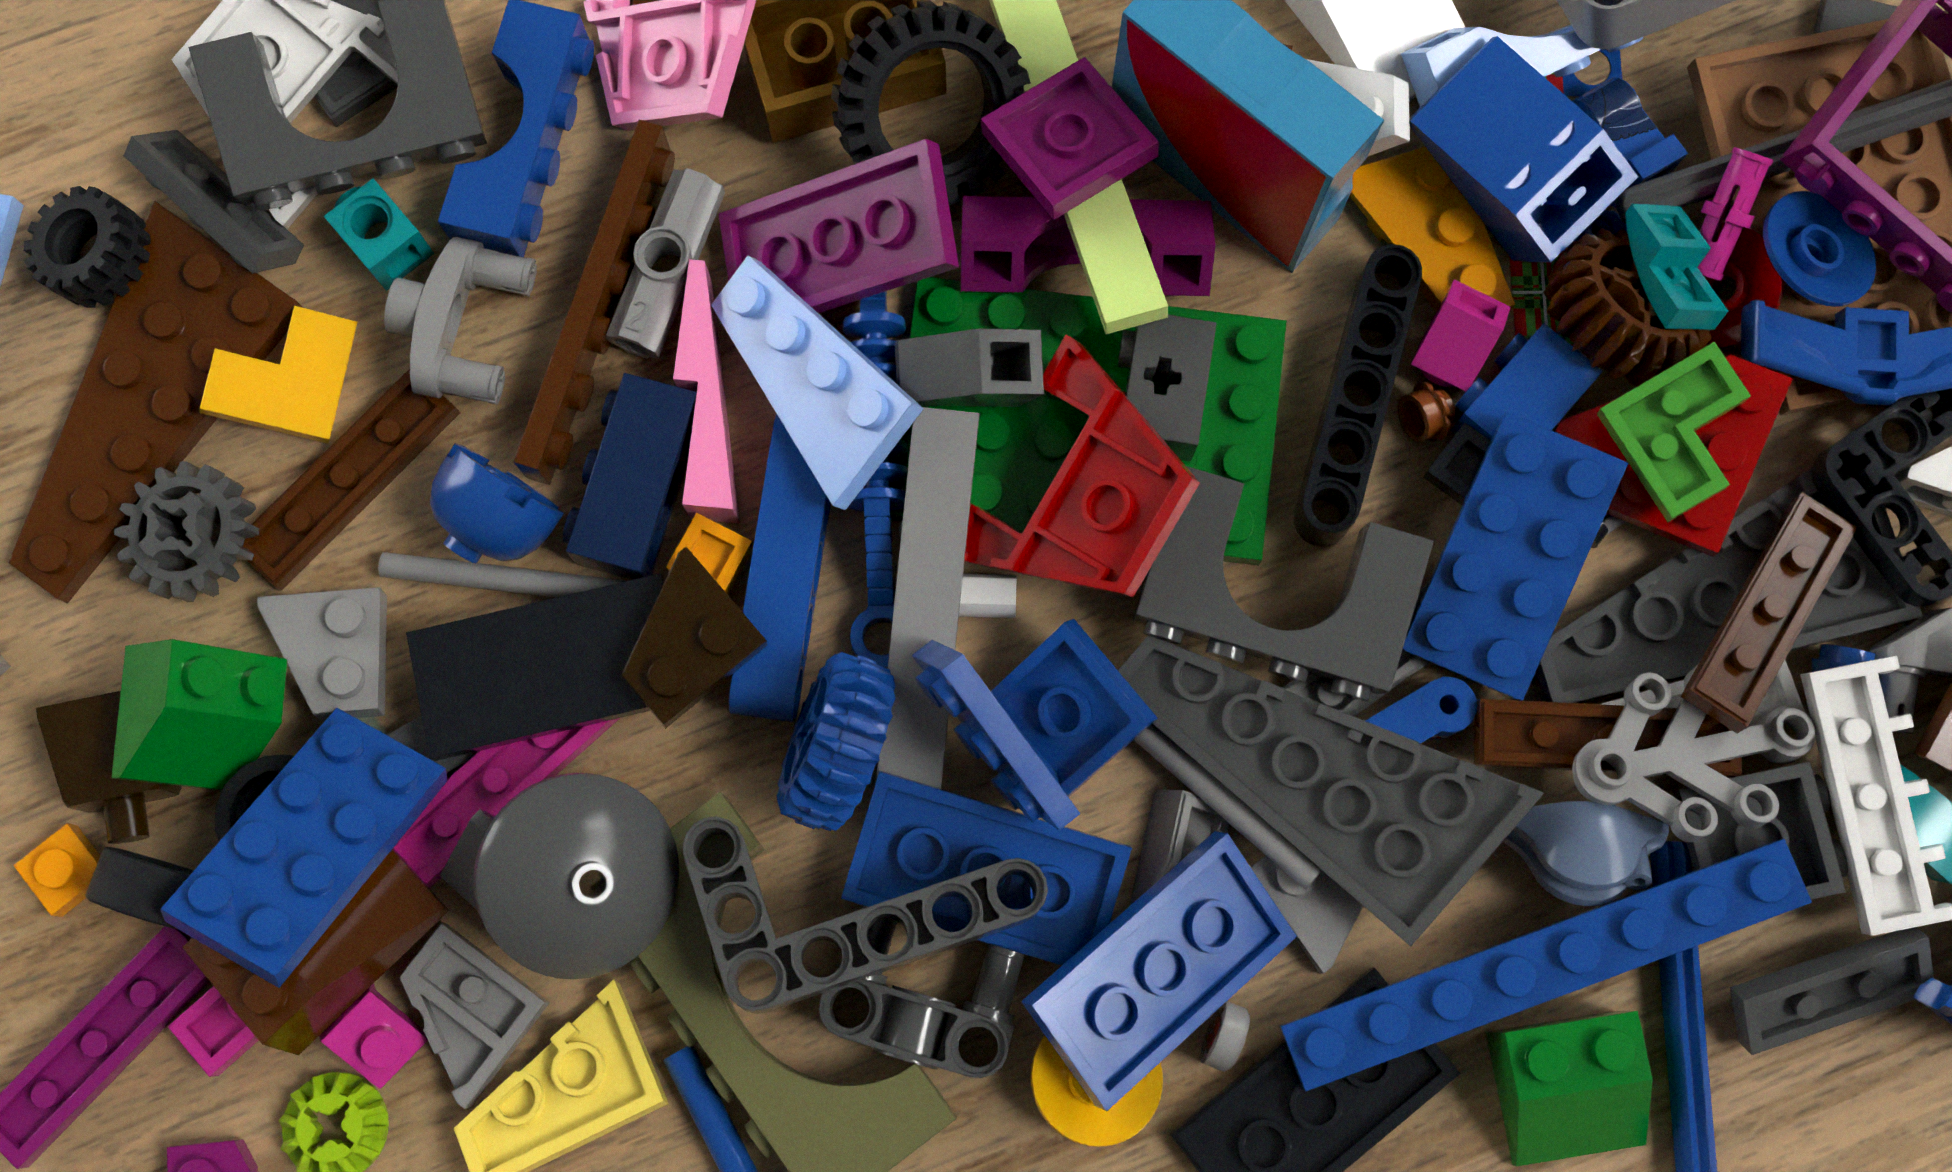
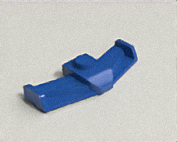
[1741,300,1952,405]

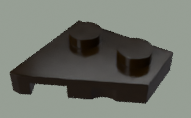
[622,547,767,729]

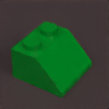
[112,639,287,791]
[1486,1011,1653,1167]

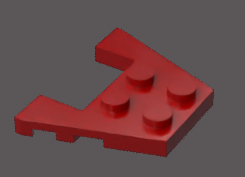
[965,335,1200,597]

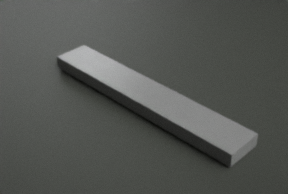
[876,407,980,789]

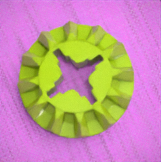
[278,1072,389,1172]

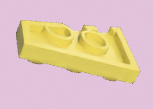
[454,979,669,1172]

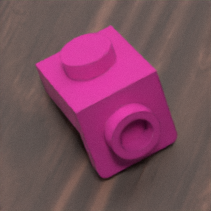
[319,983,428,1089]

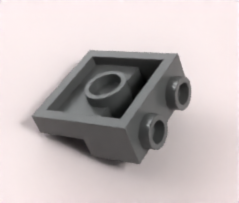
[1673,762,1848,899]

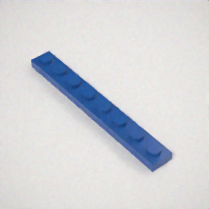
[1279,839,1812,1091]

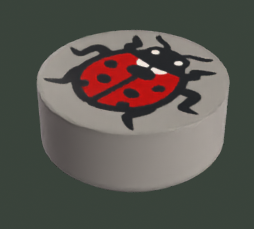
[1200,1001,1250,1072]

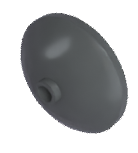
[474,773,679,979]

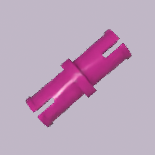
[1697,147,1773,281]

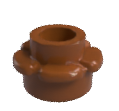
[1398,382,1455,442]

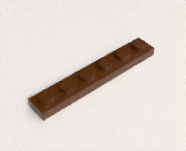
[513,119,675,485]

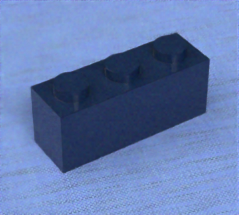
[563,373,697,580]

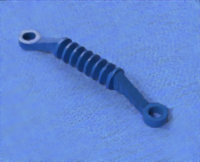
[842,291,908,669]

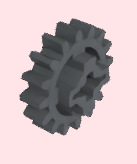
[114,461,259,602]

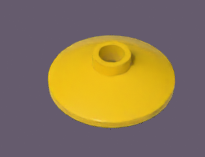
[1031,1035,1163,1147]

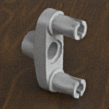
[384,237,537,405]

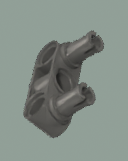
[819,906,1025,1078]

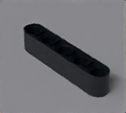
[1294,244,1422,547]

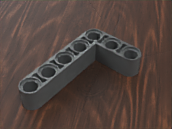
[683,816,1048,1014]

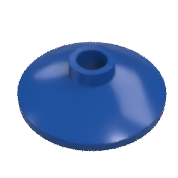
[1763,191,1876,307]

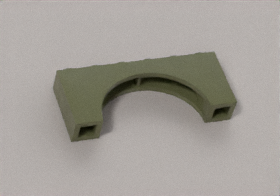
[590,792,957,1172]

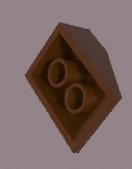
[182,848,449,1055]

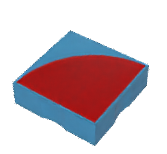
[1112,0,1384,273]

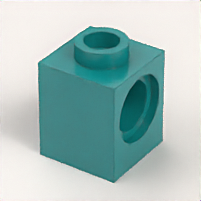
[324,178,435,291]

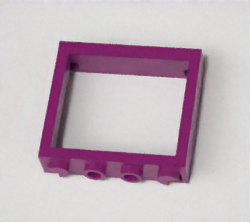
[1780,0,1952,313]

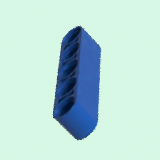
[729,414,831,722]

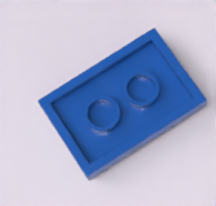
[912,640,1080,831]

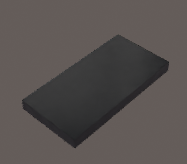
[406,573,665,761]
[1169,967,1461,1172]

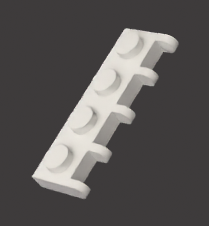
[1800,656,1952,936]

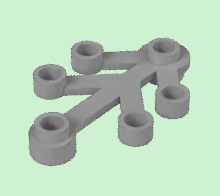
[1572,665,1816,842]

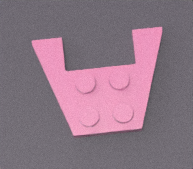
[584,0,756,131]

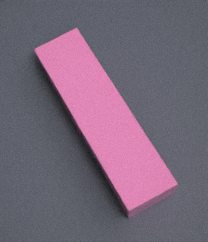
[673,259,740,524]

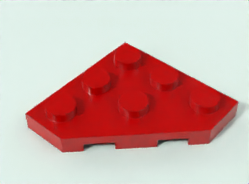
[1554,355,1793,557]

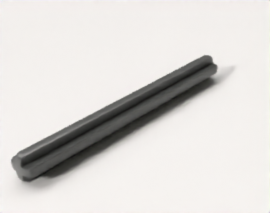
[1615,79,1952,224]

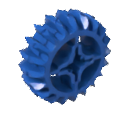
[776,652,896,831]

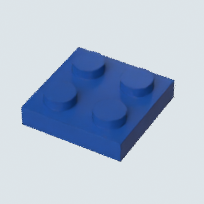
[991,619,1158,797]

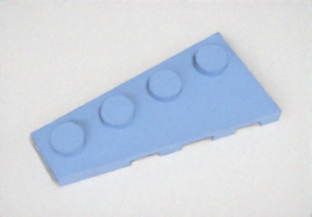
[711,255,924,510]

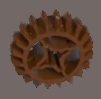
[1543,228,1712,387]

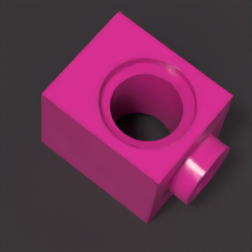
[1411,279,1511,392]

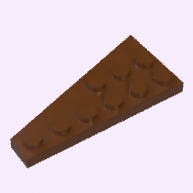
[8,201,303,604]

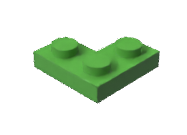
[1597,342,1751,523]

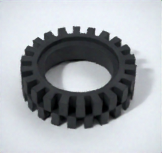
[831,0,1031,205]

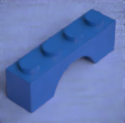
[437,0,594,257]

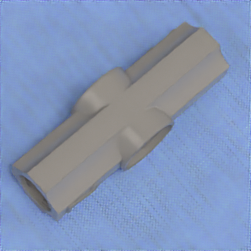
[606,168,725,359]

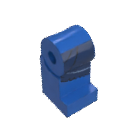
[1572,77,1688,188]

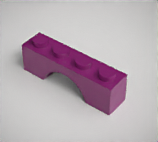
[961,196,1216,296]

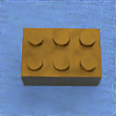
[743,0,947,143]

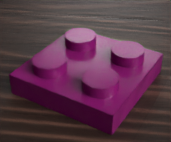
[981,57,1159,220]

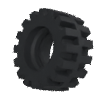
[23,186,151,308]

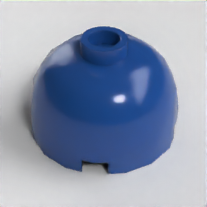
[430,443,564,564]

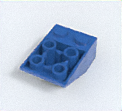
[1409,36,1638,263]

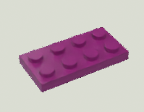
[719,139,959,313]

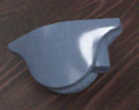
[1503,801,1669,906]

